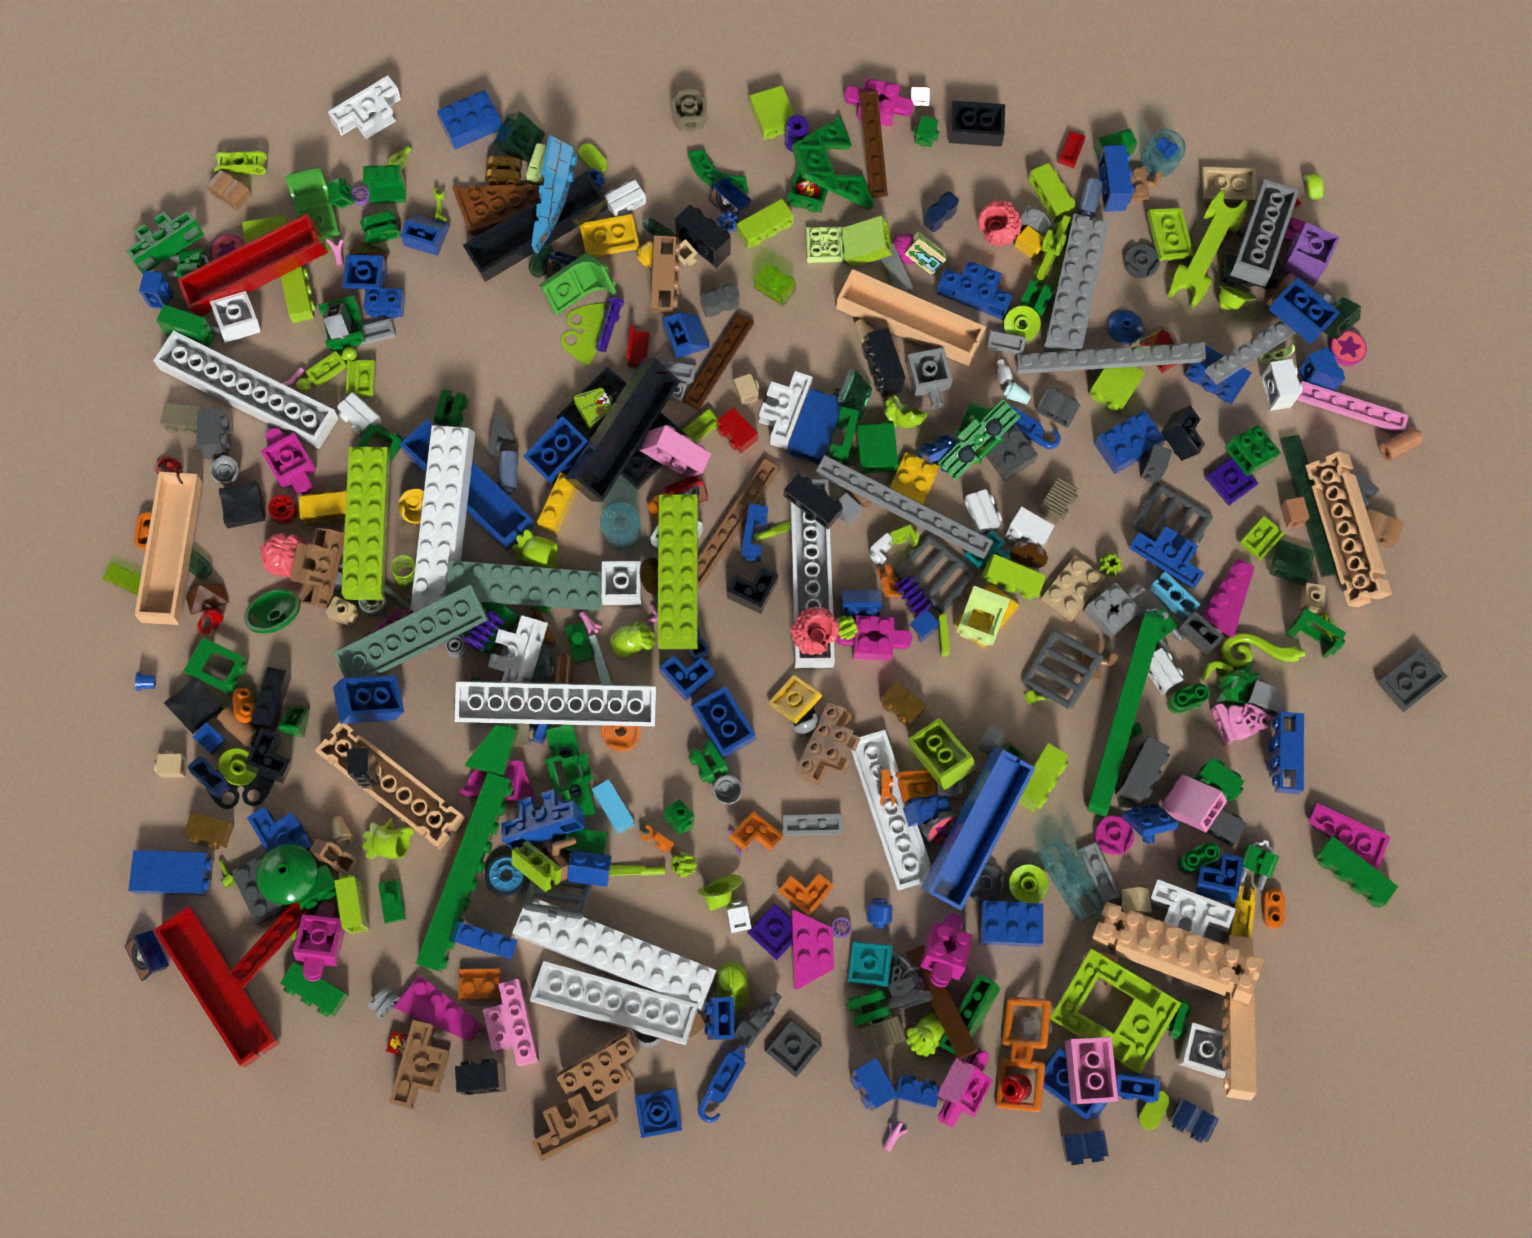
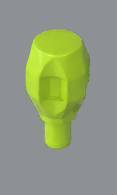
[387,146,412,170]

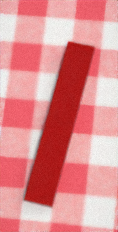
[226,900,323,989]

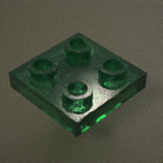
[833,369,873,421]

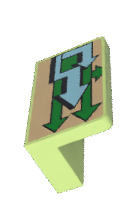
[905,231,946,274]

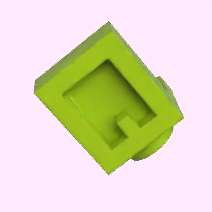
[889,524,919,547]

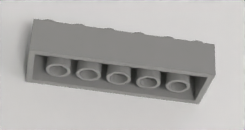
[1231,179,1299,287]

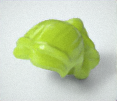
[884,396,927,429]
[610,621,655,658]
[905,1012,945,1057]

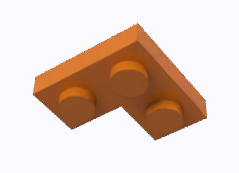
[729,811,784,852]
[778,873,834,917]

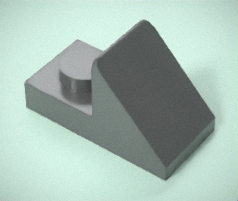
[487,415,515,457]
[1354,472,1380,508]

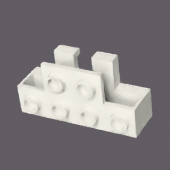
[328,75,401,139]
[759,371,813,450]
[488,615,548,683]
[1151,880,1236,937]

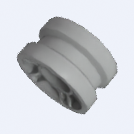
[358,595,387,617]
[368,986,400,1019]

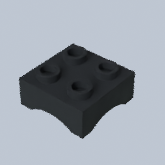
[219,481,266,529]
[164,677,223,734]

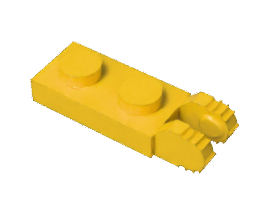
[1229,884,1256,938]

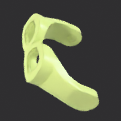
[1259,344,1295,363]

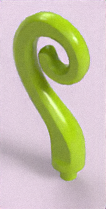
[1220,632,1305,669]

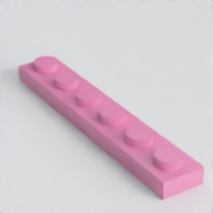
[1297,381,1409,434]

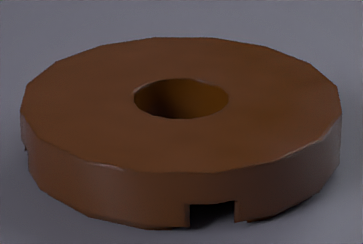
[1010,541,1048,568]

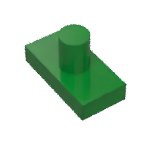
[565,622,593,664]
[378,880,406,924]

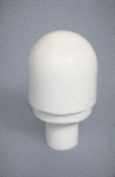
[996,359,1013,385]

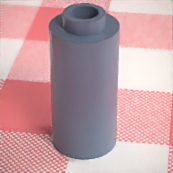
[1078,178,1103,219]
[498,451,518,495]

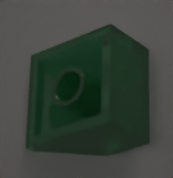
[493,111,545,163]

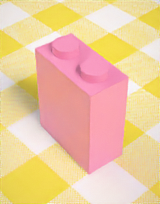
[1161,774,1227,832]

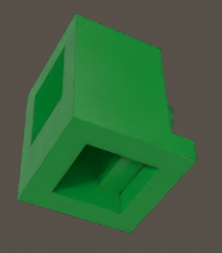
[328,178,355,209]

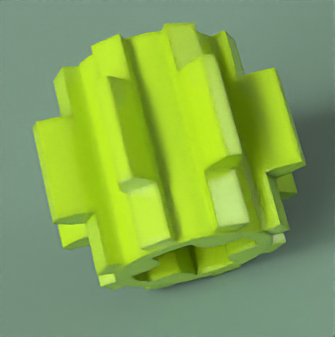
[1099,553,1123,577]
[837,615,859,640]
[670,852,697,877]

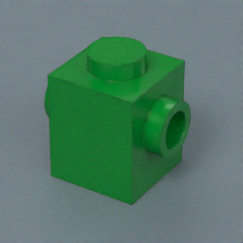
[913,116,939,147]
[664,799,695,835]

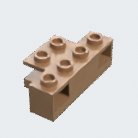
[651,236,680,313]
[290,528,345,608]
[795,702,861,786]
[389,1020,450,1109]
[556,1030,641,1103]
[532,1093,618,1161]

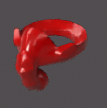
[155,457,182,478]
[197,608,224,635]

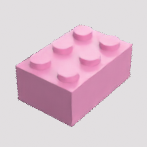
[640,425,711,478]
[1065,1037,1118,1104]

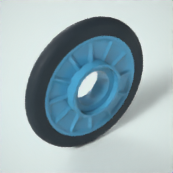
[485,853,528,897]

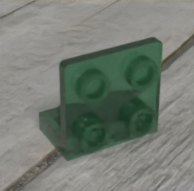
[1269,540,1315,586]

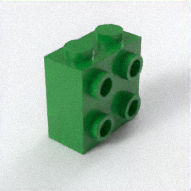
[1224,424,1281,476]
[1193,757,1245,802]

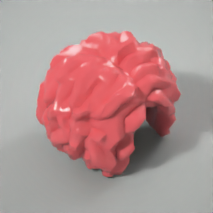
[978,200,1022,247]
[260,533,307,578]
[790,606,839,655]

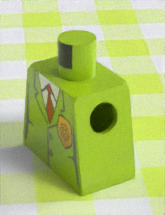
[574,388,619,433]

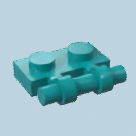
[964,530,1011,575]

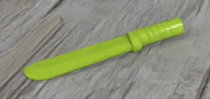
[753,520,791,541]
[610,865,666,876]

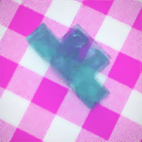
[1037,839,1102,923]

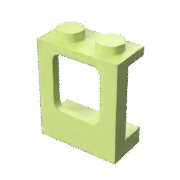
[957,586,1010,646]

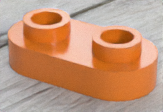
[134,512,152,551]
[232,688,255,723]
[1263,888,1285,929]

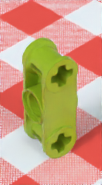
[214,151,267,175]

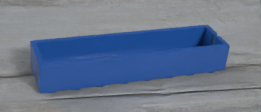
[400,419,534,551]
[920,747,1035,911]

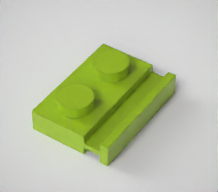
[346,360,376,397]
[1239,516,1285,561]

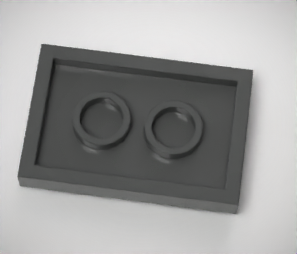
[1378,647,1448,712]
[230,852,290,925]

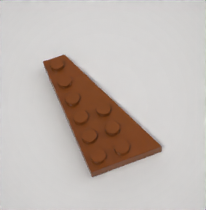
[452,184,544,235]

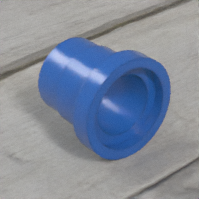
[1156,137,1179,160]
[135,671,156,691]

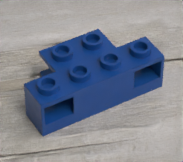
[936,261,1013,320]
[1129,526,1205,589]
[1267,711,1304,794]
[501,789,585,850]
[247,807,313,874]

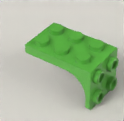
[285,168,340,239]
[539,253,616,316]

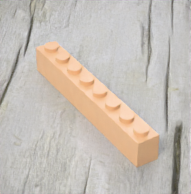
[1222,935,1256,1100]

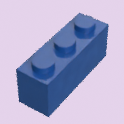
[449,921,518,959]

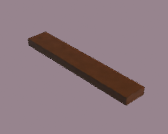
[860,90,888,198]
[683,313,754,411]
[906,945,978,1060]

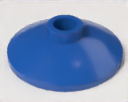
[1107,310,1144,344]

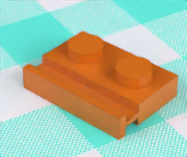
[895,770,938,802]
[458,968,501,1000]

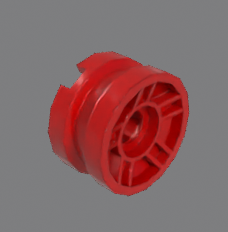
[268,495,298,525]

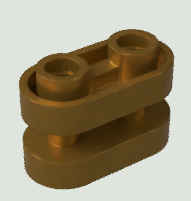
[485,156,523,186]

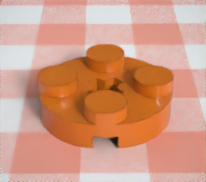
[601,725,641,752]

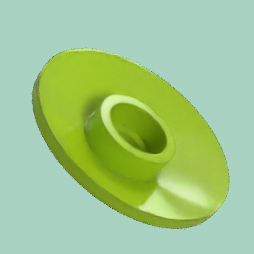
[1004,306,1041,342]
[218,748,257,786]
[1009,864,1049,903]

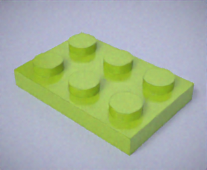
[1147,208,1194,261]

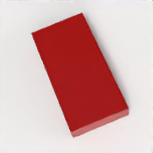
[1057,131,1086,168]

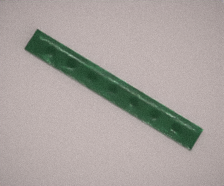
[1280,435,1338,578]

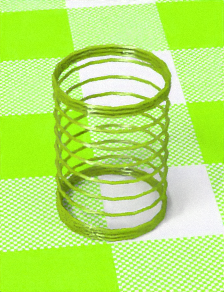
[391,555,416,588]

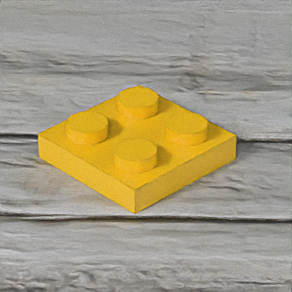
[768,675,822,724]

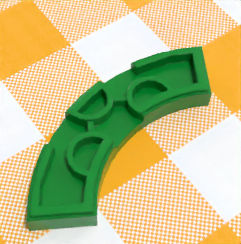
[687,149,748,195]

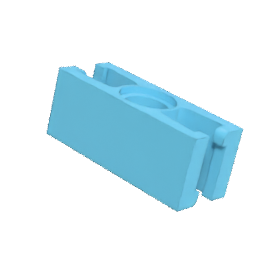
[1149,571,1200,622]
[592,779,635,834]

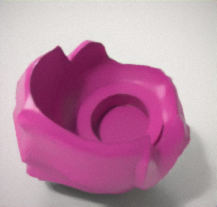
[892,233,915,264]

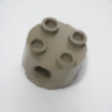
[672,89,707,131]

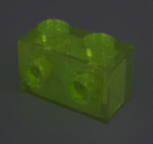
[754,263,796,306]

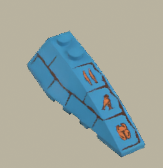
[532,136,578,253]

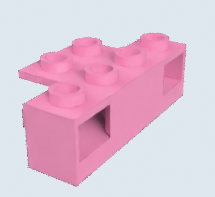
[483,979,539,1067]

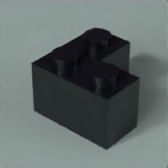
[1161,405,1205,461]
[727,567,779,614]
[245,728,291,784]

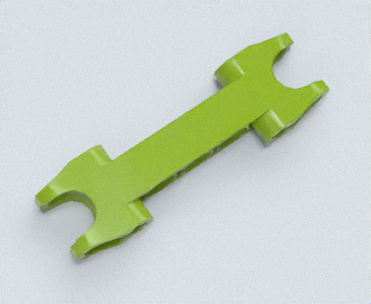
[1168,189,1249,309]

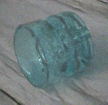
[1141,129,1186,177]
[600,503,641,550]

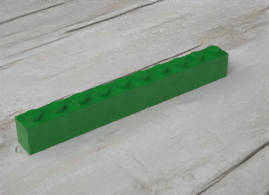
[415,772,514,973]

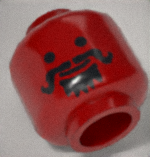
[1001,1074,1032,1103]

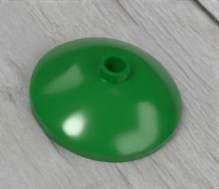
[244,588,301,634]
[256,844,318,905]

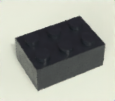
[949,101,1005,147]
[675,204,731,268]
[863,328,905,397]
[455,1058,506,1095]

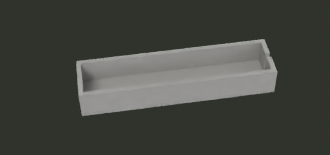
[1043,213,1109,352]

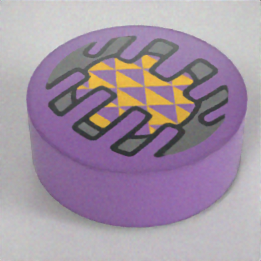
[351,187,369,206]
[832,917,852,938]

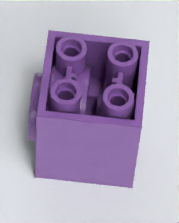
[1281,222,1340,287]

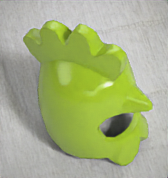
[512,529,558,569]
[362,818,415,859]

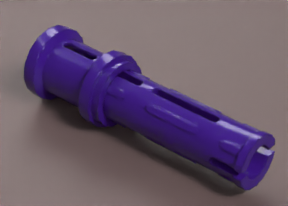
[595,297,624,352]

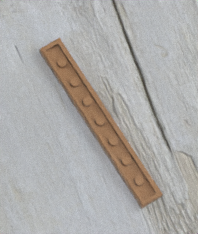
[698,458,780,589]

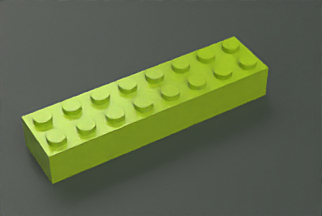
[342,447,391,600]
[657,494,698,649]

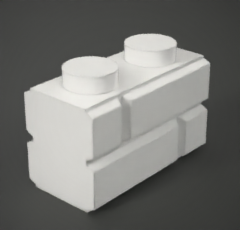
[604,180,646,217]
[337,392,382,434]
[964,489,1002,534]
[1148,648,1184,695]

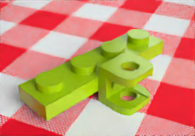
[1034,215,1071,286]

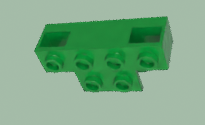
[125,210,205,274]

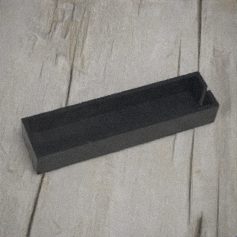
[463,171,609,282]
[565,358,680,502]

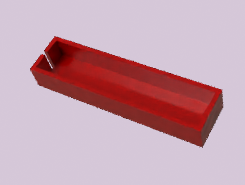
[177,213,329,317]
[154,906,280,1067]

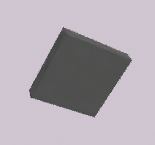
[765,1019,822,1078]

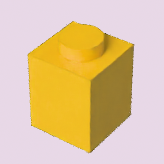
[1015,226,1044,258]

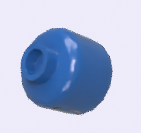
[866,898,893,928]

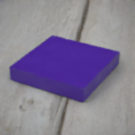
[1205,458,1259,506]
[747,903,792,961]

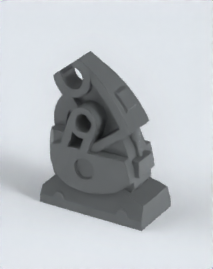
[888,953,933,1010]
[734,992,782,1049]

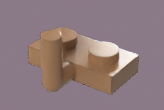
[1129,166,1163,202]
[1080,640,1118,681]
[542,836,576,882]

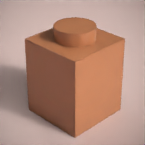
[1280,497,1310,528]

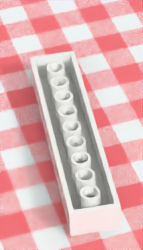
[153,330,339,449]
[410,425,475,613]
[790,479,835,668]
[455,681,656,726]
[512,898,716,1011]

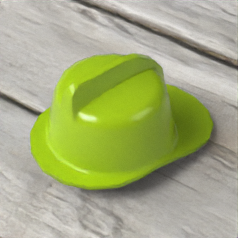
[1219,285,1256,310]
[698,874,742,911]
[716,962,749,1012]

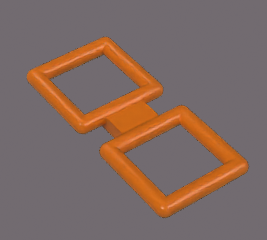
[996,997,1051,1112]

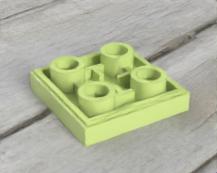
[806,227,843,263]

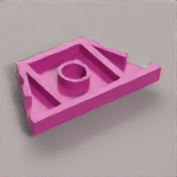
[460,760,536,803]
[791,910,834,989]

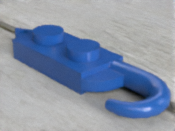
[1010,405,1061,449]
[697,1046,746,1123]

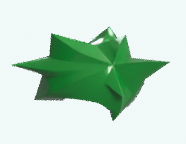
[1215,662,1260,704]

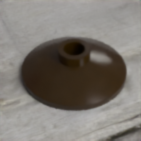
[639,558,658,595]

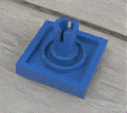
[916,435,960,472]
[1122,803,1178,844]
[634,1088,682,1139]

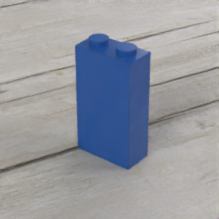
[787,389,845,465]
[128,850,213,896]

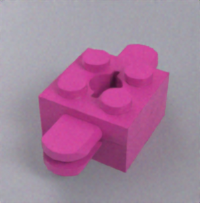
[844,78,914,127]
[261,428,316,495]
[835,615,913,661]
[293,902,345,982]
[920,913,973,987]
[937,1048,993,1127]

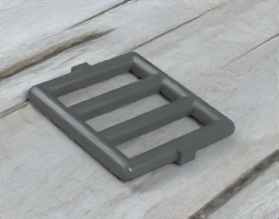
[1133,484,1213,544]
[895,535,977,613]
[1022,630,1103,709]
[523,861,592,919]

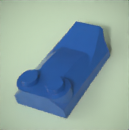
[1035,1048,1107,1120]

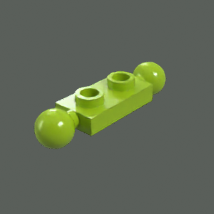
[296,346,357,393]

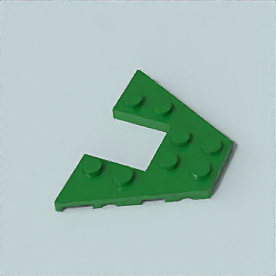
[791,116,875,210]

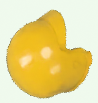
[398,489,424,524]

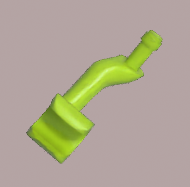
[433,187,447,222]

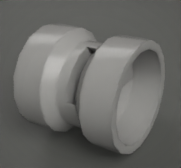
[445,636,467,659]

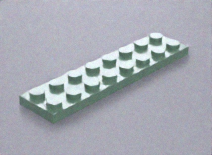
[446,560,602,611]
[333,584,489,678]

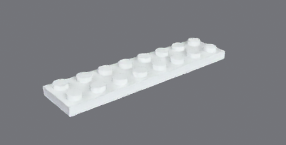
[850,730,932,891]
[530,961,698,1045]

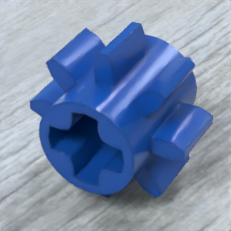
[585,168,605,190]
[716,209,739,232]

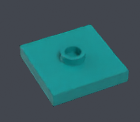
[848,942,893,987]

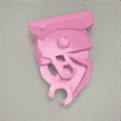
[1210,703,1271,746]

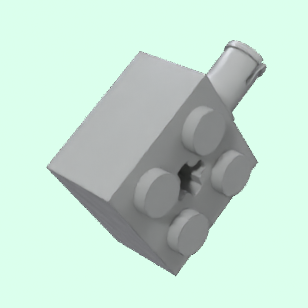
[906,348,952,409]
[1084,583,1145,640]

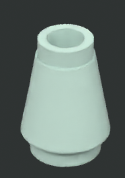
[1002,381,1031,404]

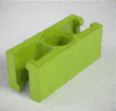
[511,841,562,892]

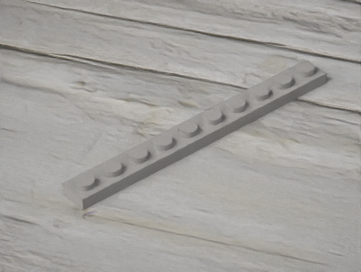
[1205,291,1338,385]
[1018,342,1206,374]
[815,455,993,559]

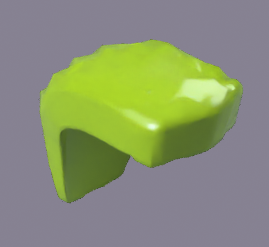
[1303,174,1324,200]
[1202,661,1234,681]

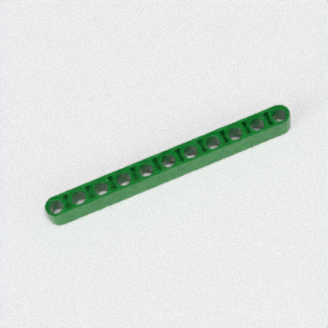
[1087,610,1164,817]

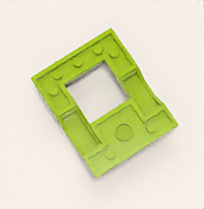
[1050,948,1181,1074]

